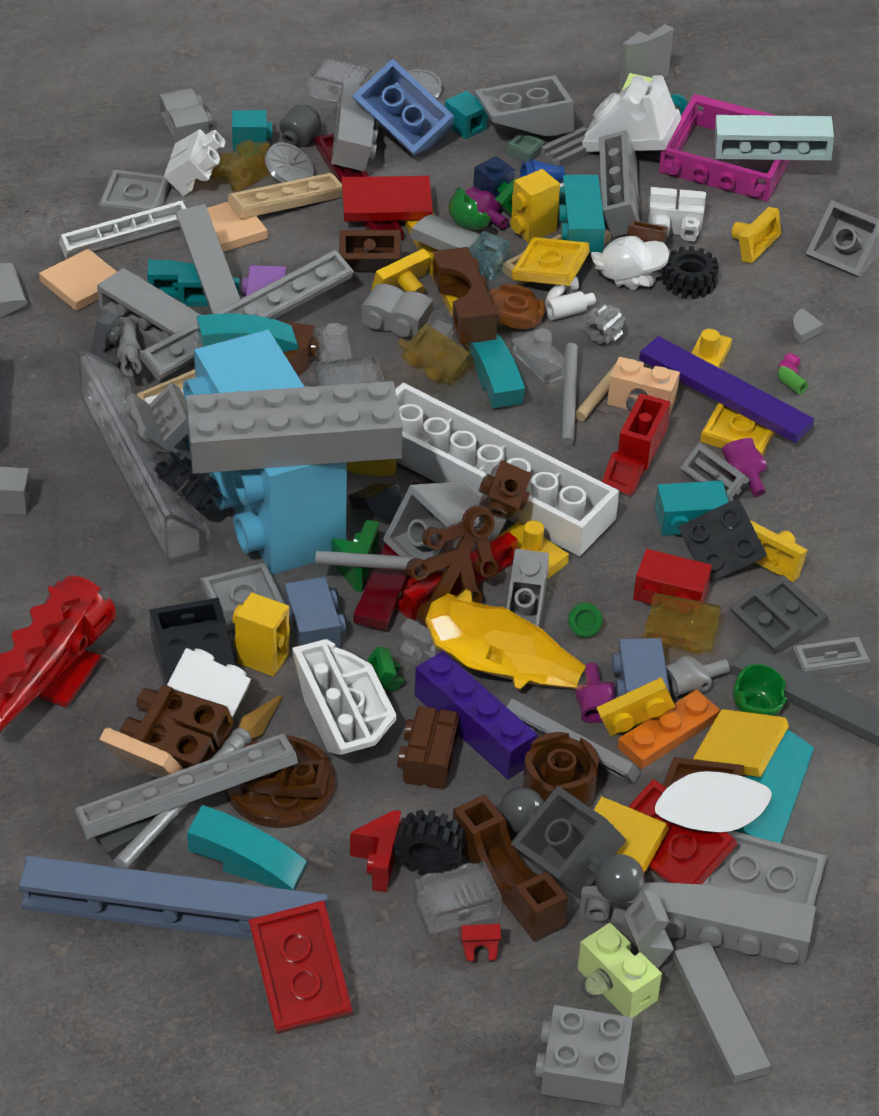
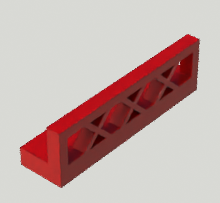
[396,532,518,622]

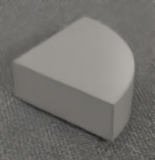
[792,308,824,344]

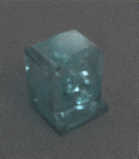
[469,230,510,280]

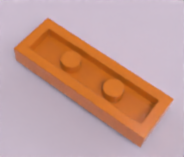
[617,689,721,769]

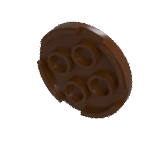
[226,735,335,828]

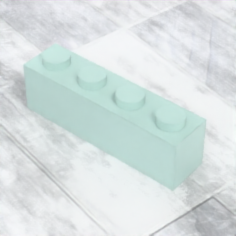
[714,115,834,160]

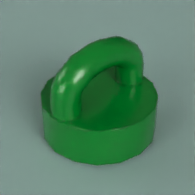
[568,602,603,637]

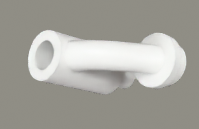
[545,276,596,321]

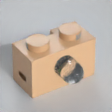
[607,357,680,416]

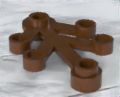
[406,505,498,629]

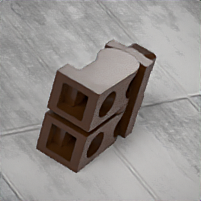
[120,684,234,769]

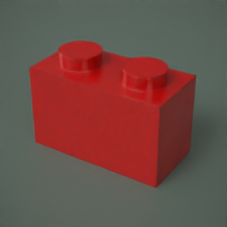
[618,393,671,470]
[633,549,712,616]

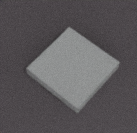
[99,170,170,216]
[200,562,285,632]

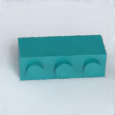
[559,175,605,253]

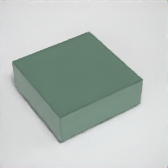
[506,132,545,162]

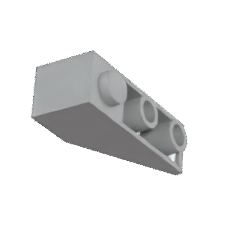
[506,549,549,627]

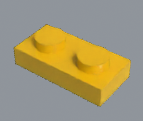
[596,677,675,737]

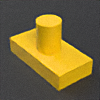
[731,207,782,263]
[371,248,431,294]
[691,329,732,368]
[497,520,569,579]
[750,520,808,582]

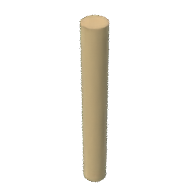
[575,363,616,422]

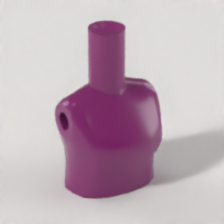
[465,187,509,229]
[721,438,767,497]
[575,663,616,723]

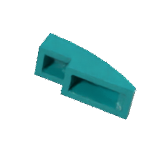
[147,259,240,306]
[196,313,298,352]
[468,333,525,408]
[187,805,307,890]

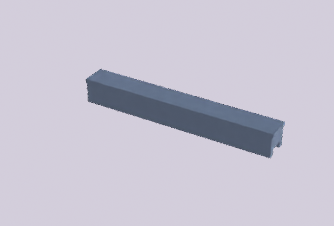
[19,856,328,940]

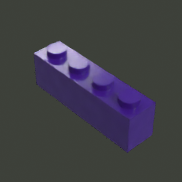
[414,651,537,780]

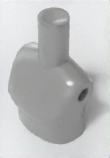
[665,656,730,697]

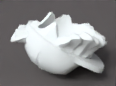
[591,236,669,290]

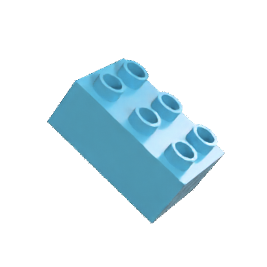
[183,329,347,575]

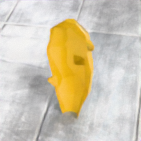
[425,589,586,690]

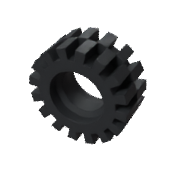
[662,246,719,299]
[394,810,466,877]

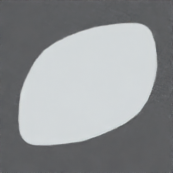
[655,771,772,832]

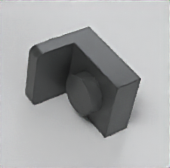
[90,311,121,365]

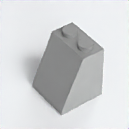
[383,481,506,578]

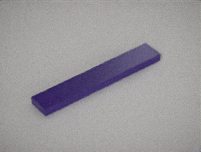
[639,336,815,443]

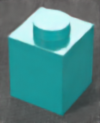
[445,91,488,140]
[232,110,273,151]

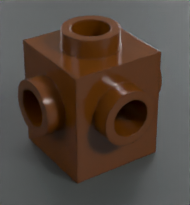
[478,460,532,518]

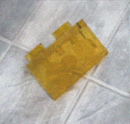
[210,140,270,192]
[397,323,474,387]
[643,593,721,653]

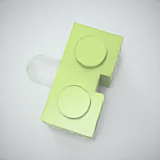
[578,923,662,1017]

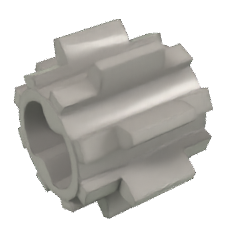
[585,304,625,345]

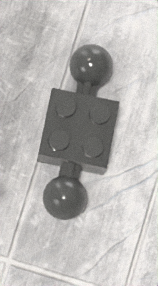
[499,786,644,903]

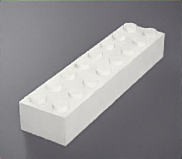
[395,383,619,557]

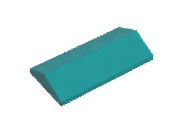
[733,729,814,843]

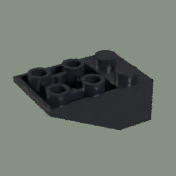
[149,597,235,686]

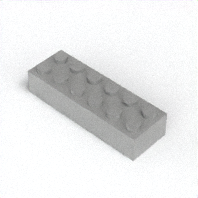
[186,381,403,474]

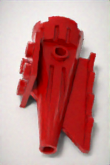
[0,575,116,733]

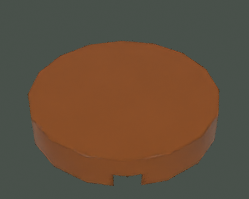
[489,284,546,329]

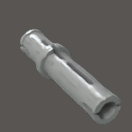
[117,317,142,376]

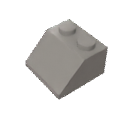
[806,200,879,277]

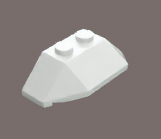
[292,639,397,755]

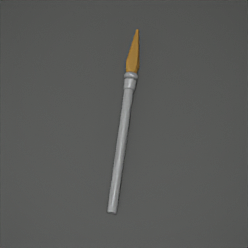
[113,695,283,868]

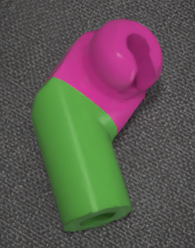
[777,353,808,395]

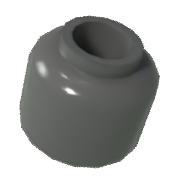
[279,105,321,147]

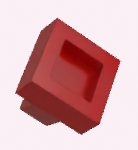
[601,451,645,495]
[459,924,501,962]

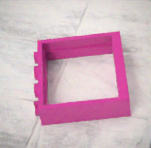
[659,94,790,202]

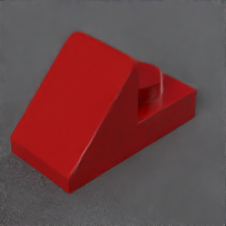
[350,810,401,893]

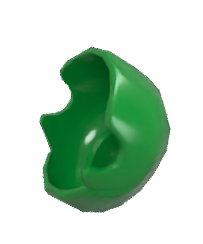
[448,187,491,231]
[733,664,787,716]

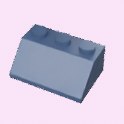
[352,58,454,155]

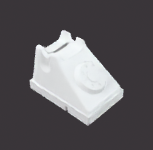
[582,75,681,152]

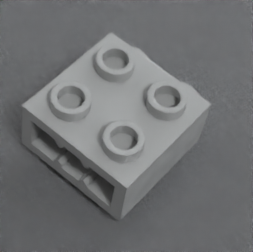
[535,1005,633,1107]

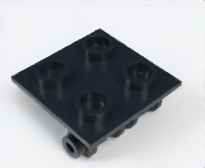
[153,450,223,513]
[678,498,767,584]

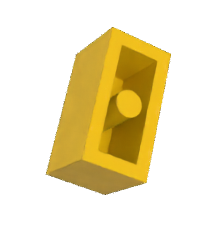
[510,169,560,243]
[232,592,290,677]

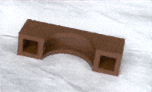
[433,247,501,344]
[453,794,568,941]

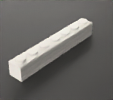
[59,200,186,259]

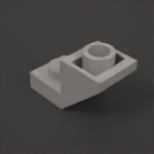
[624,890,674,969]

